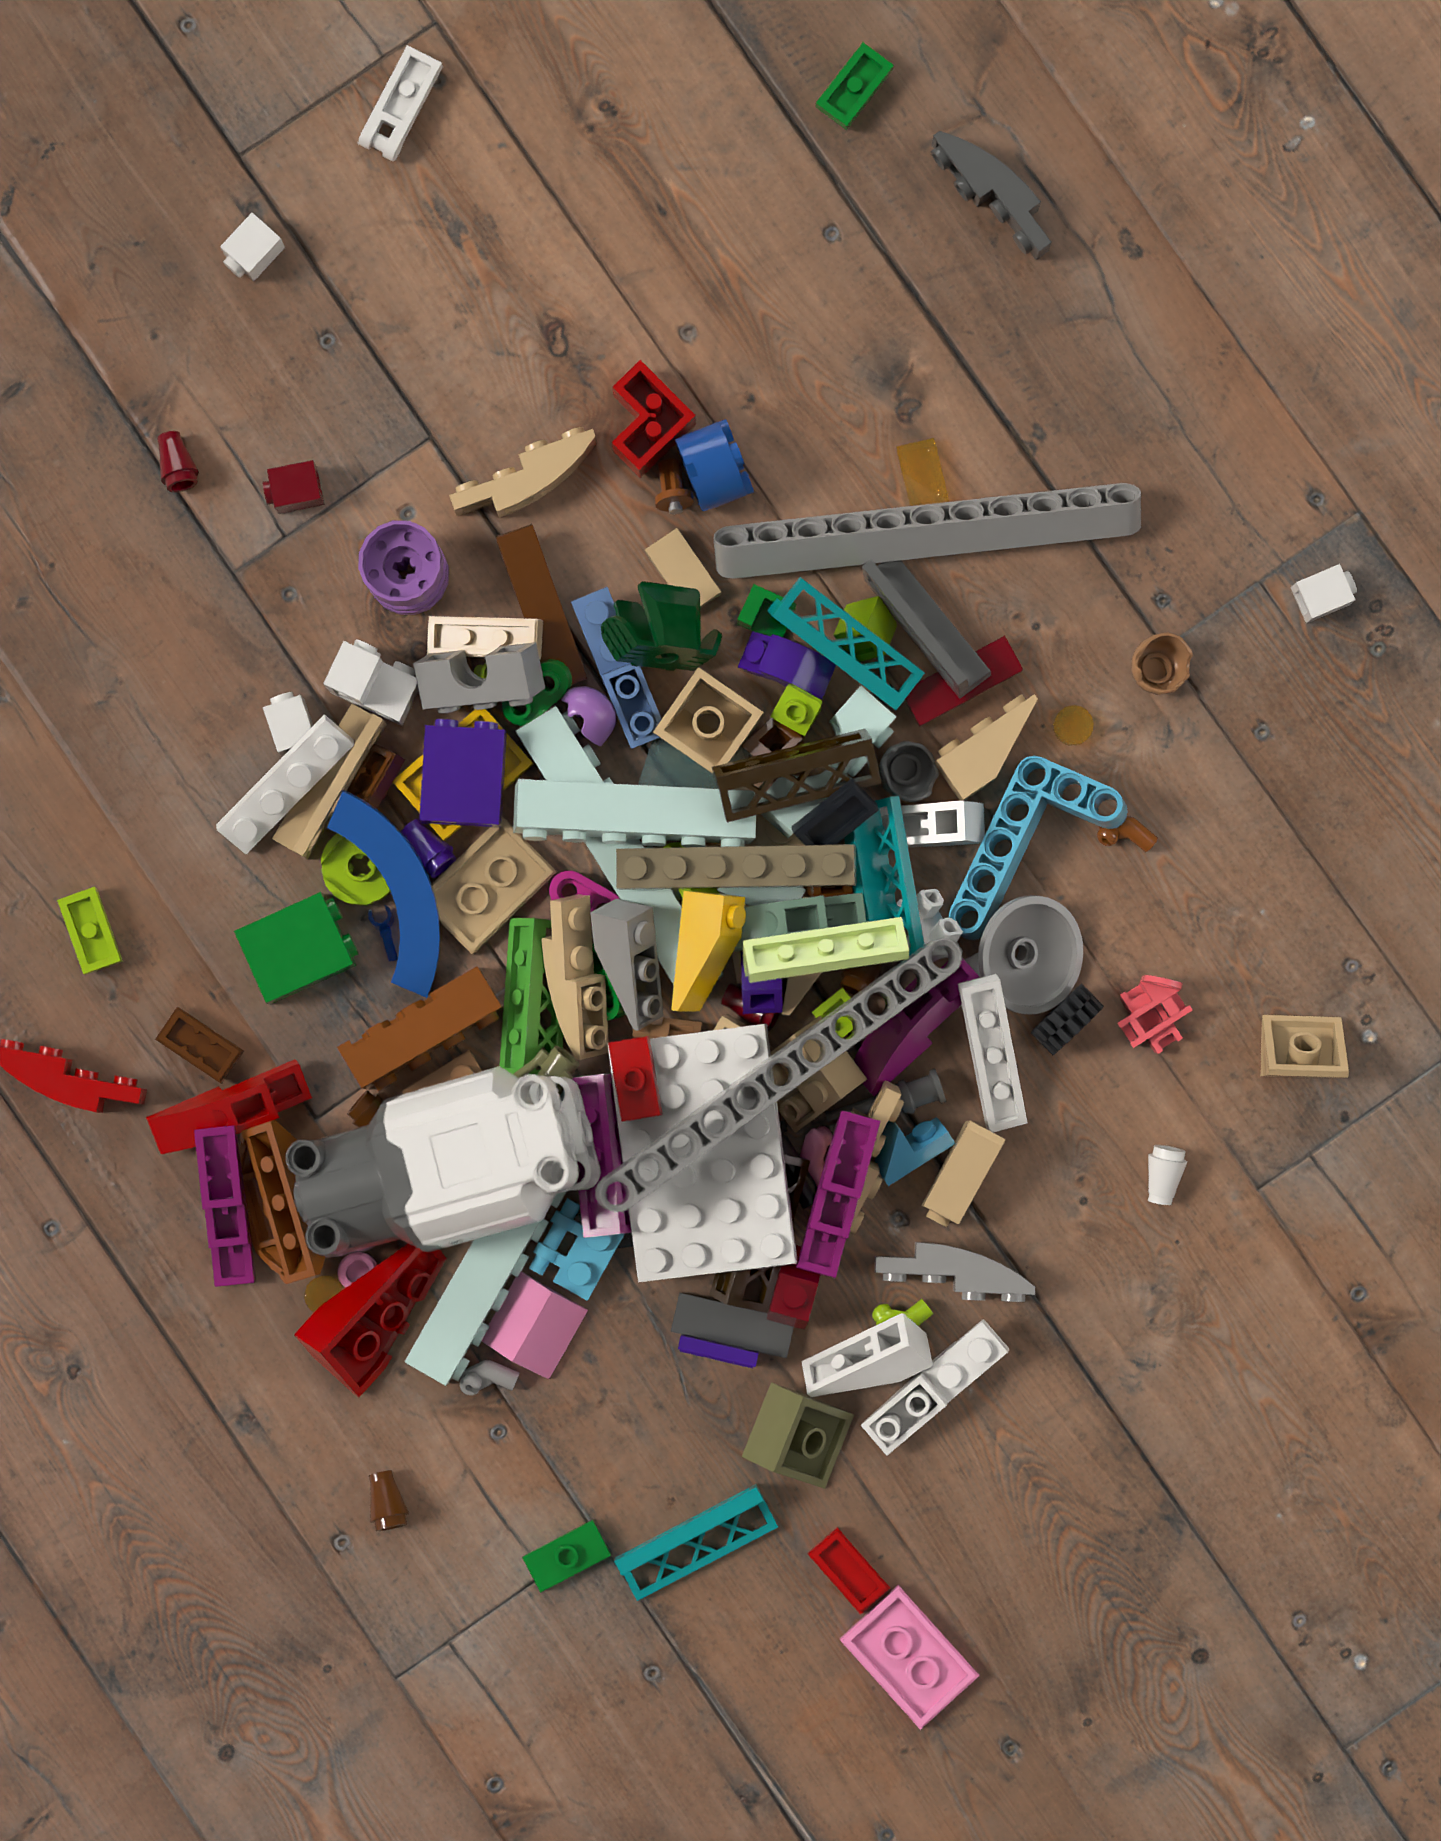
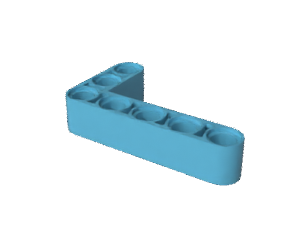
[949,756,1128,940]

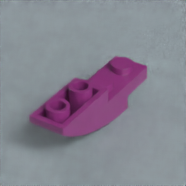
[854,958,981,1096]

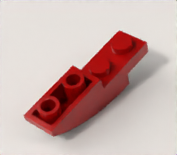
[0,1039,147,1113]
[145,1059,312,1154]

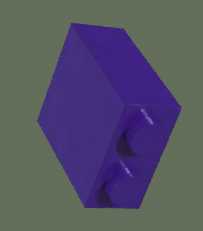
[419,719,507,828]

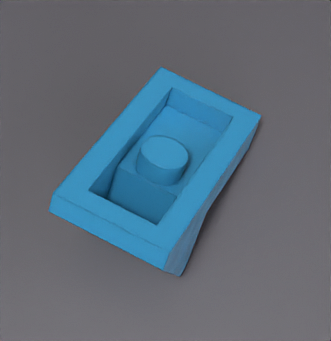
[875,1117,955,1186]

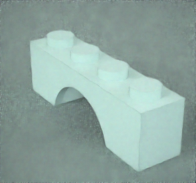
[758,686,896,838]

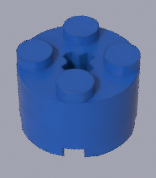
[675,419,754,512]

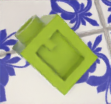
[770,684,822,736]

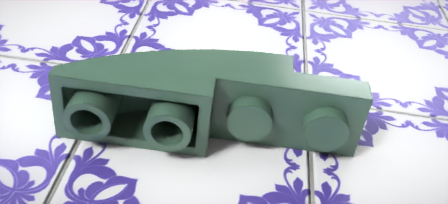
[733,893,866,952]

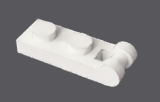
[358,45,443,162]

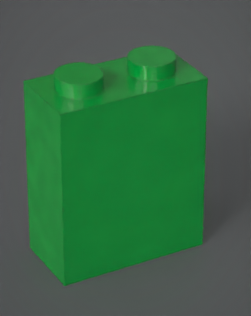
[234,892,359,1005]

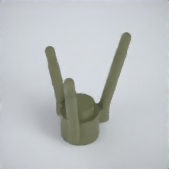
[513,1045,580,1097]

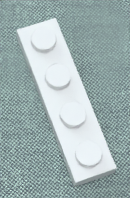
[216,714,354,854]
[958,974,1028,1132]

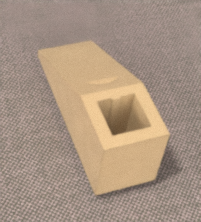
[935,694,1038,801]

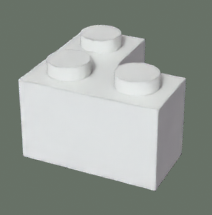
[323,639,419,726]

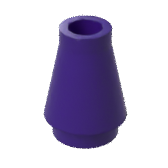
[400,819,456,878]

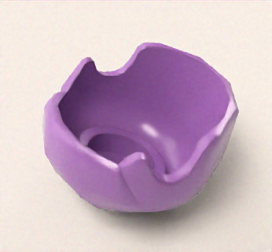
[561,686,616,746]

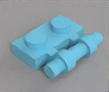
[529,1198,625,1301]

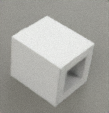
[220,213,285,281]
[1291,564,1357,624]
[263,692,313,756]

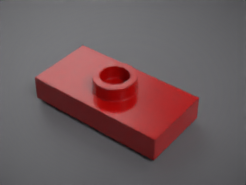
[608,1036,663,1122]

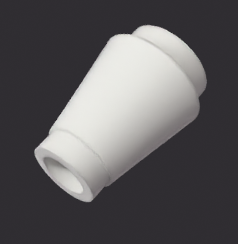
[1148,1145,1188,1205]

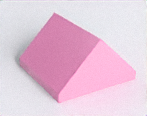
[482,1272,588,1379]

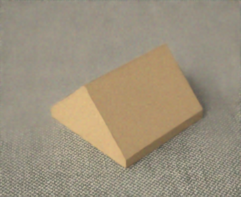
[1260,1015,1349,1079]

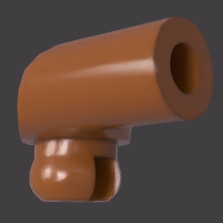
[1097,816,1158,852]

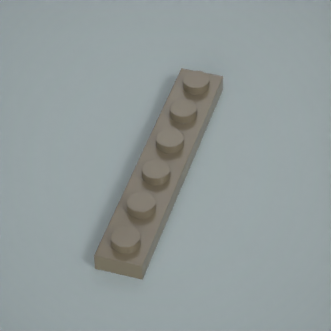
[616,845,856,890]

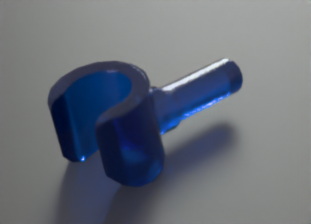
[368,905,398,962]

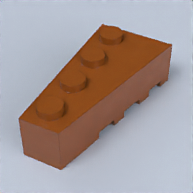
[337,966,504,1092]

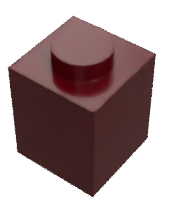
[262,460,325,514]

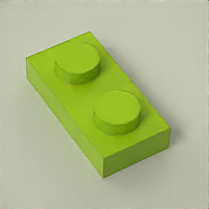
[57,887,123,975]

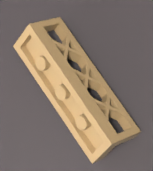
[272,704,387,860]

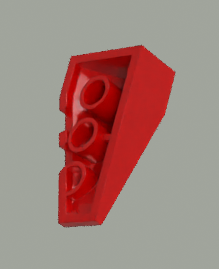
[294,1243,447,1398]

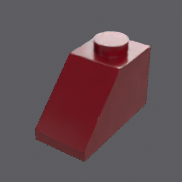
[767,1245,821,1330]

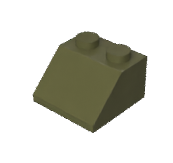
[742,1382,854,1489]

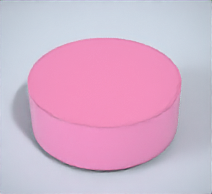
[338,1252,377,1288]

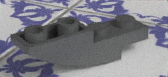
[931,131,1052,260]

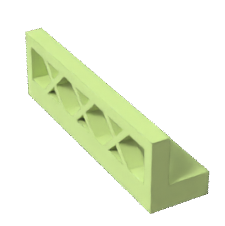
[743,917,909,983]

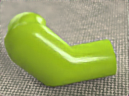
[872,1299,933,1326]

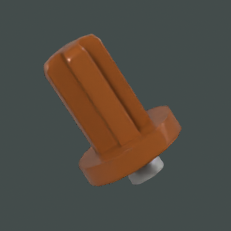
[655,458,694,515]

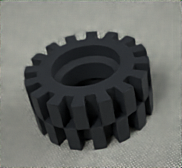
[1031,983,1104,1055]

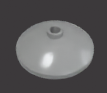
[978,895,1083,1014]

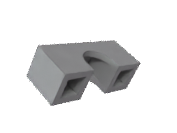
[413,642,545,713]

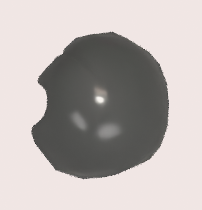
[878,741,939,802]

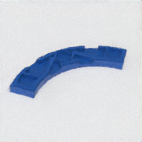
[327,790,440,998]

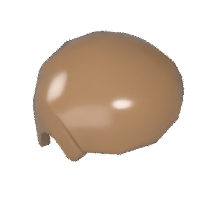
[1131,632,1193,695]

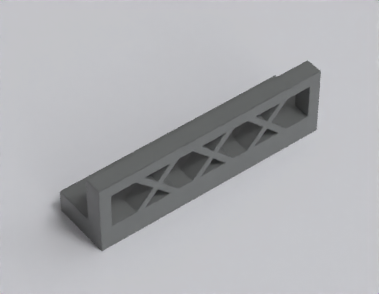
[862,559,991,699]

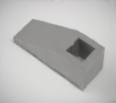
[591,898,663,1031]

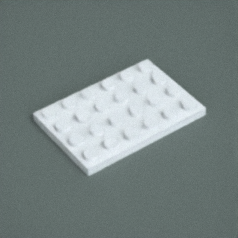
[608,1024,798,1282]

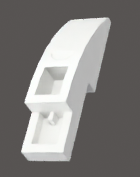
[861,1319,1009,1455]

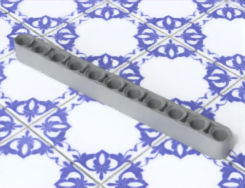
[713,483,1141,578]
[595,939,962,1212]

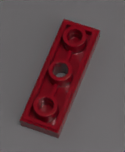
[904,635,1024,727]

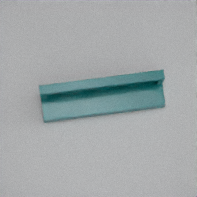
[767,577,925,710]
[844,796,924,956]
[614,1484,778,1601]

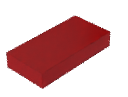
[807,1527,890,1614]

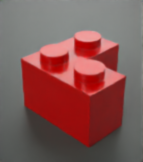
[611,360,696,478]

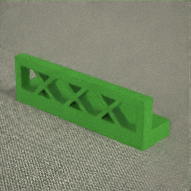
[499,918,563,1075]

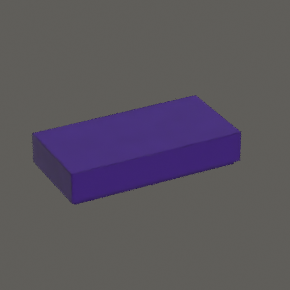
[678,1334,759,1368]

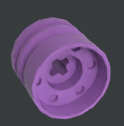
[358,521,449,615]

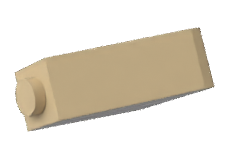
[921,1121,1006,1227]

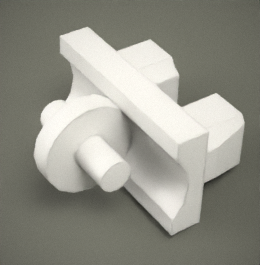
[897,889,963,962]

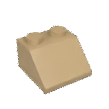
[653,667,764,774]

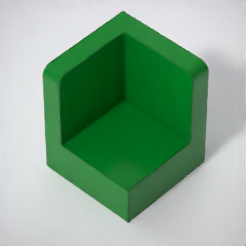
[737,584,797,637]

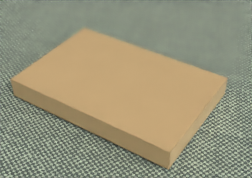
[432,817,557,955]

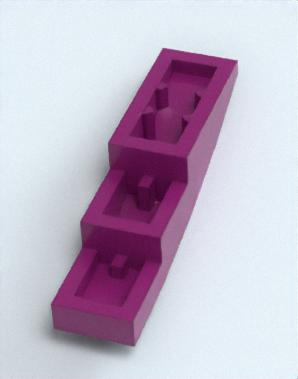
[796,1110,880,1278]
[194,1125,256,1287]

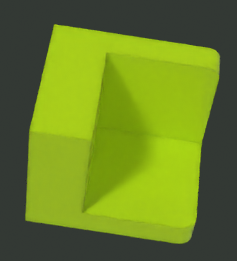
[834,596,897,662]

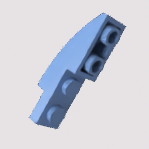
[570,587,662,749]

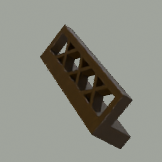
[711,728,881,822]
[709,1153,810,1313]

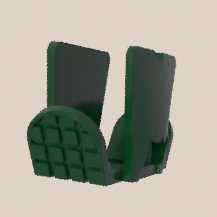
[601,581,722,671]

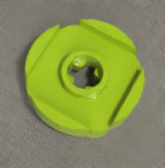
[321,833,391,906]

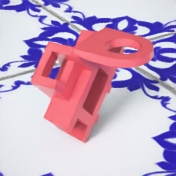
[1117,975,1192,1054]

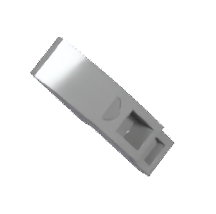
[874,1242,1035,1302]

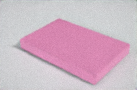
[839,1585,979,1730]

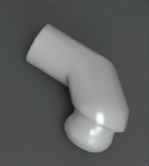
[460,1360,520,1396]

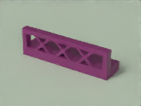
[572,1074,632,1238]

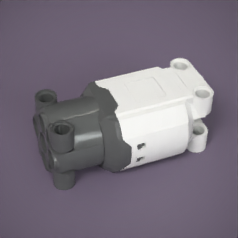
[286,1067,600,1258]

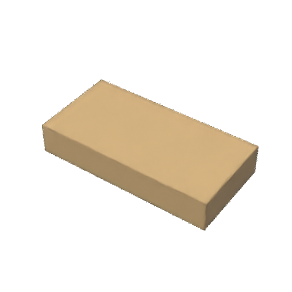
[645,528,721,608]

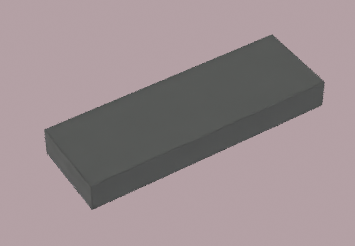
[671,1292,794,1358]

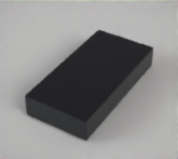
[791,778,879,846]

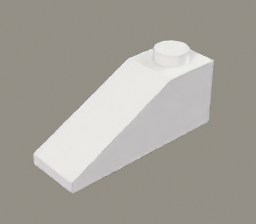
[880,801,985,847]
[802,1313,933,1397]

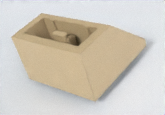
[770,1016,867,1133]

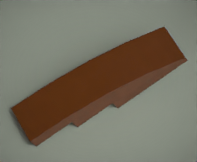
[495,524,587,688]

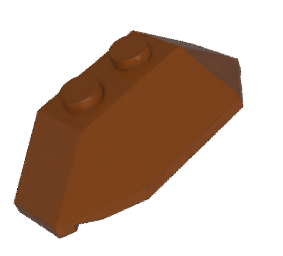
[239,1120,325,1284]

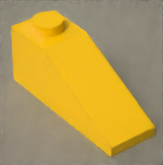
[671,891,746,1011]

